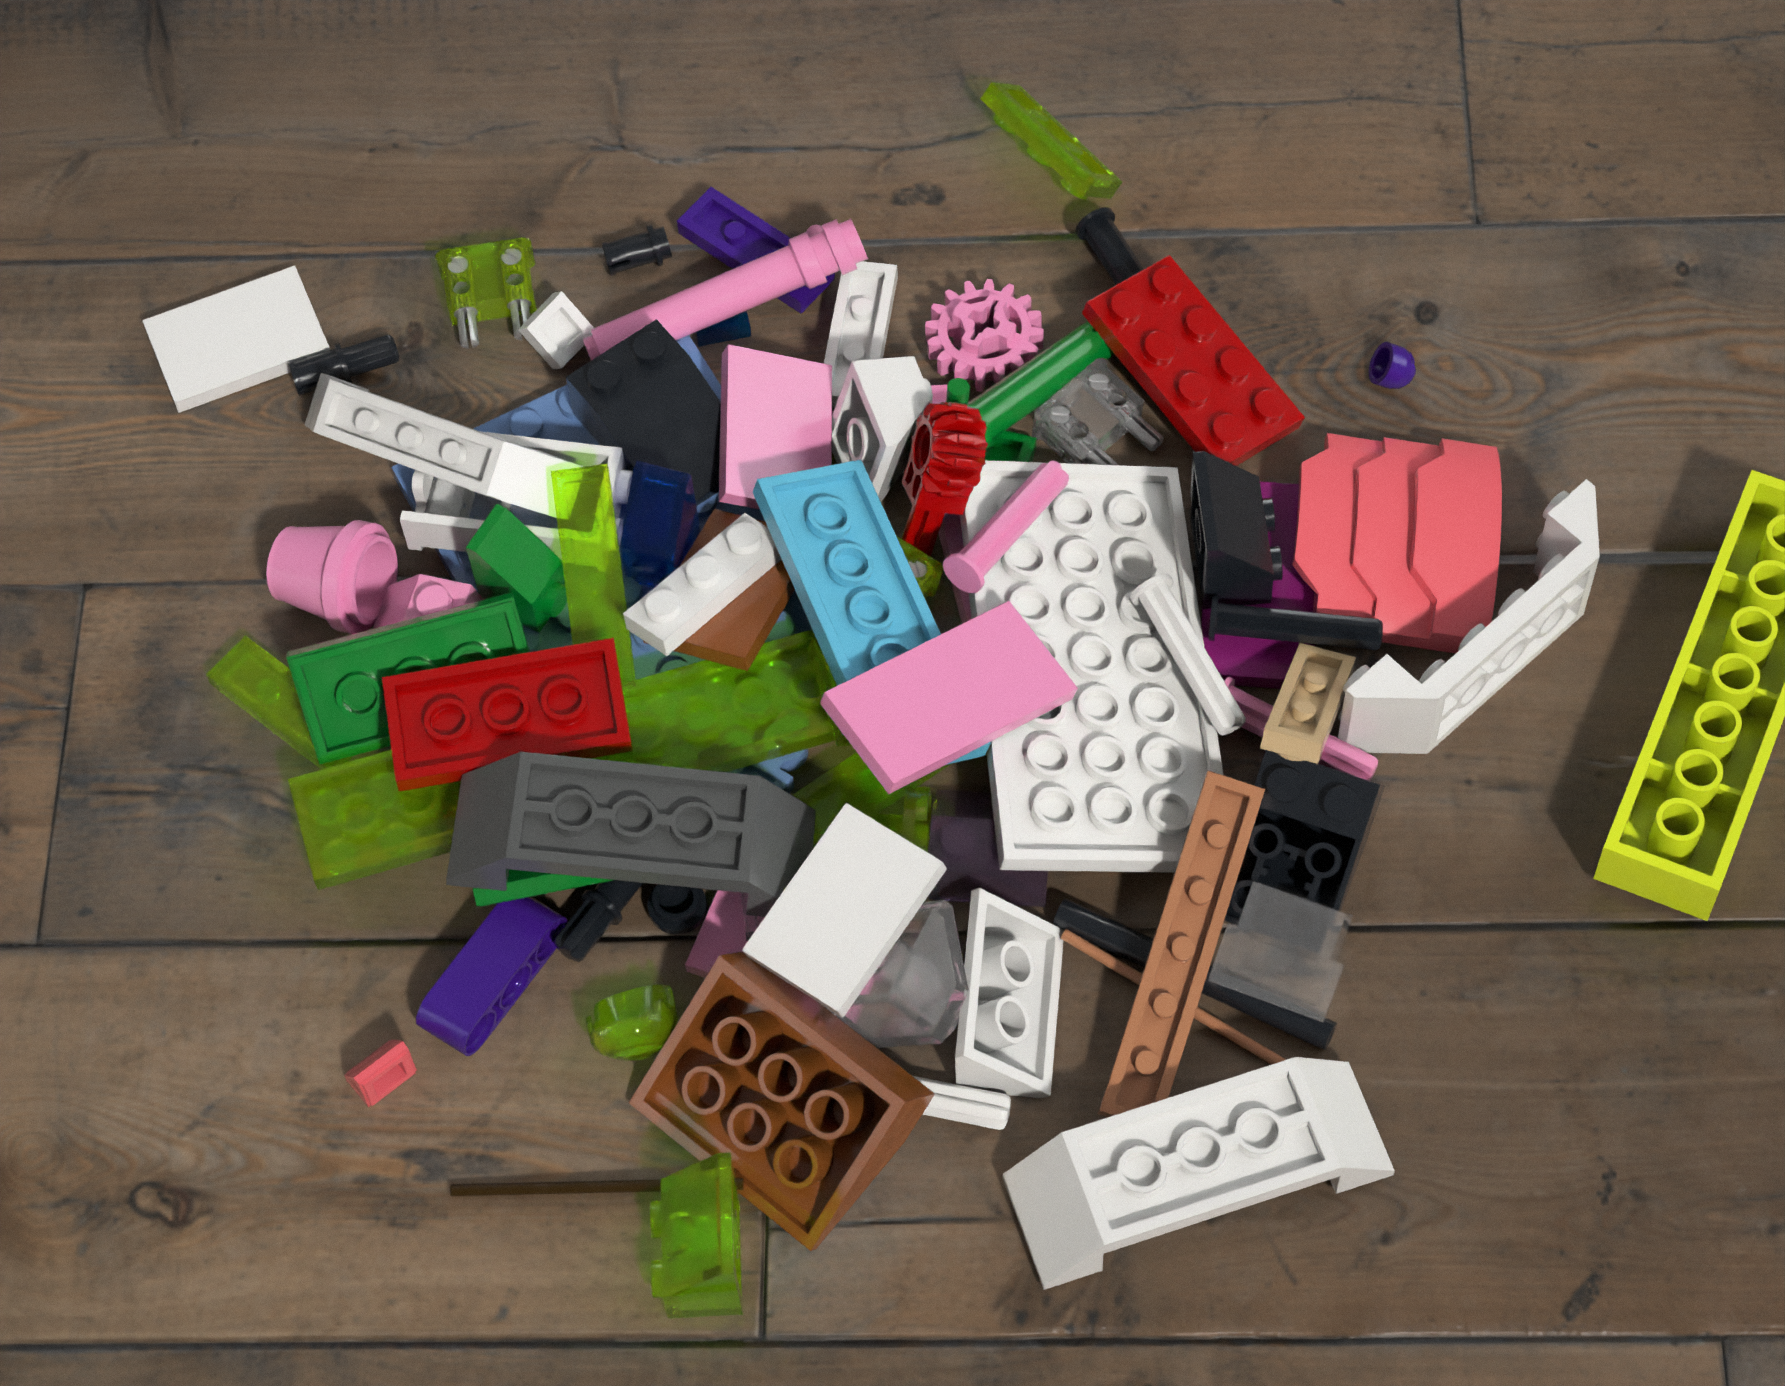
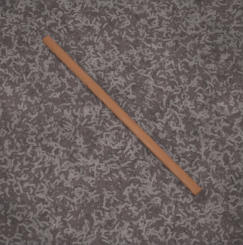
[1061,929,1286,1065]

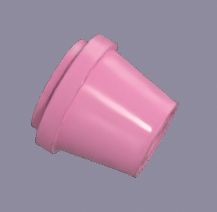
[266,520,398,634]

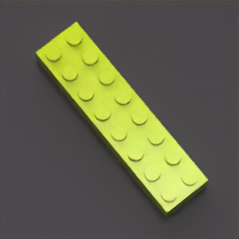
[1593,470,1785,921]

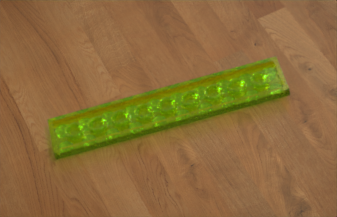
[288,629,846,890]

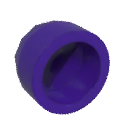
[1369,342,1416,389]

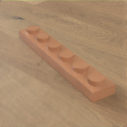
[1098,771,1265,1117]

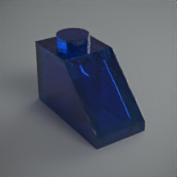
[620,461,701,588]

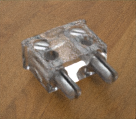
[1031,358,1163,465]

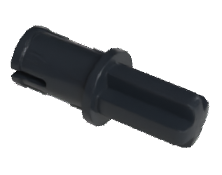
[288,335,399,396]
[554,880,643,962]

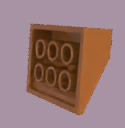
[629,951,935,1251]

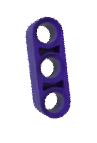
[416,897,567,1056]

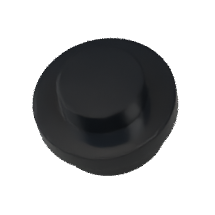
[647,884,707,934]

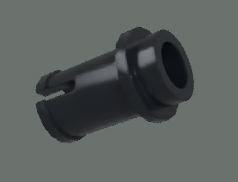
[601,224,672,276]

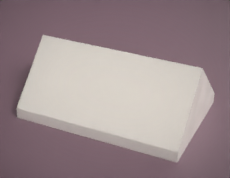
[955,888,1064,1098]

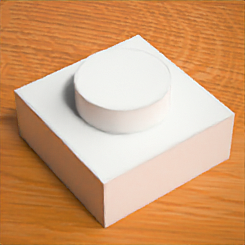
[518,291,594,369]

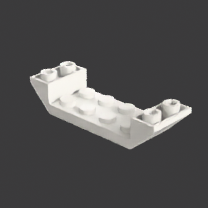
[1338,479,1600,754]
[1003,1057,1395,1290]

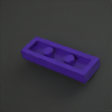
[677,187,835,314]

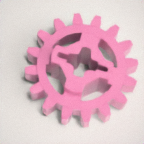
[925,279,1044,392]

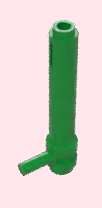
[909,321,1115,453]

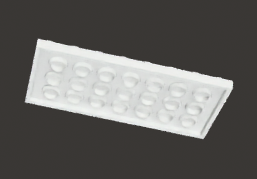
[960,460,1223,872]

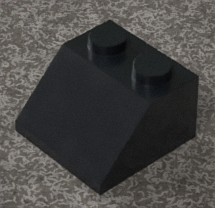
[1189,451,1283,609]

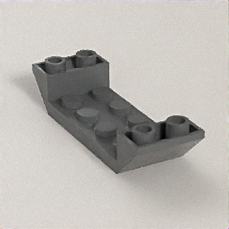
[446,752,816,917]

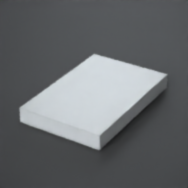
[142,265,330,413]
[742,803,947,1018]

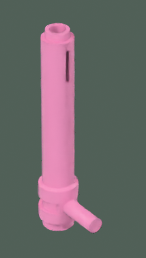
[583,219,868,361]

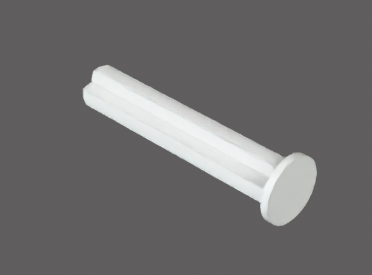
[1130,574,1246,735]

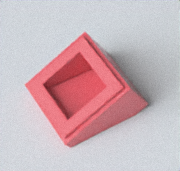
[344,1039,417,1107]

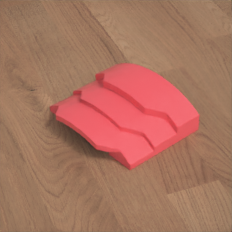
[1292,433,1502,654]

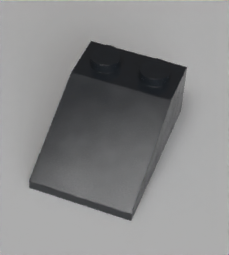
[566,319,721,524]

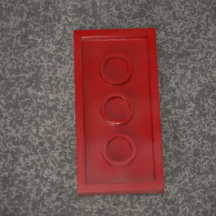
[1082,255,1305,466]
[382,638,633,792]

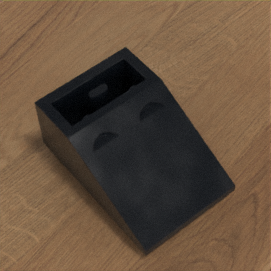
[1224,750,1385,955]

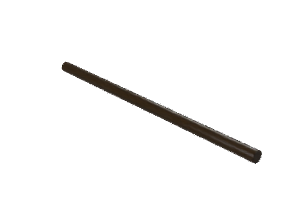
[450,1178,744,1196]

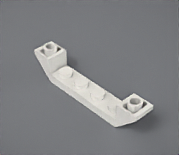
[305,373,586,521]

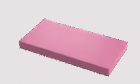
[820,601,1078,794]

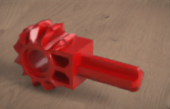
[900,402,988,566]

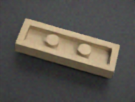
[1260,643,1356,764]

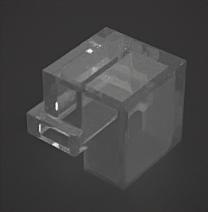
[1208,881,1353,1022]

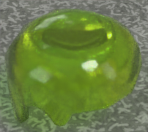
[585,984,678,1062]

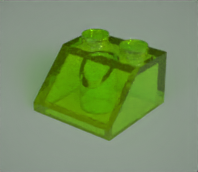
[650,1152,743,1319]

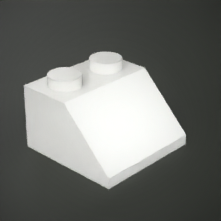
[832,356,933,502]

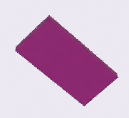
[1201,481,1315,689]

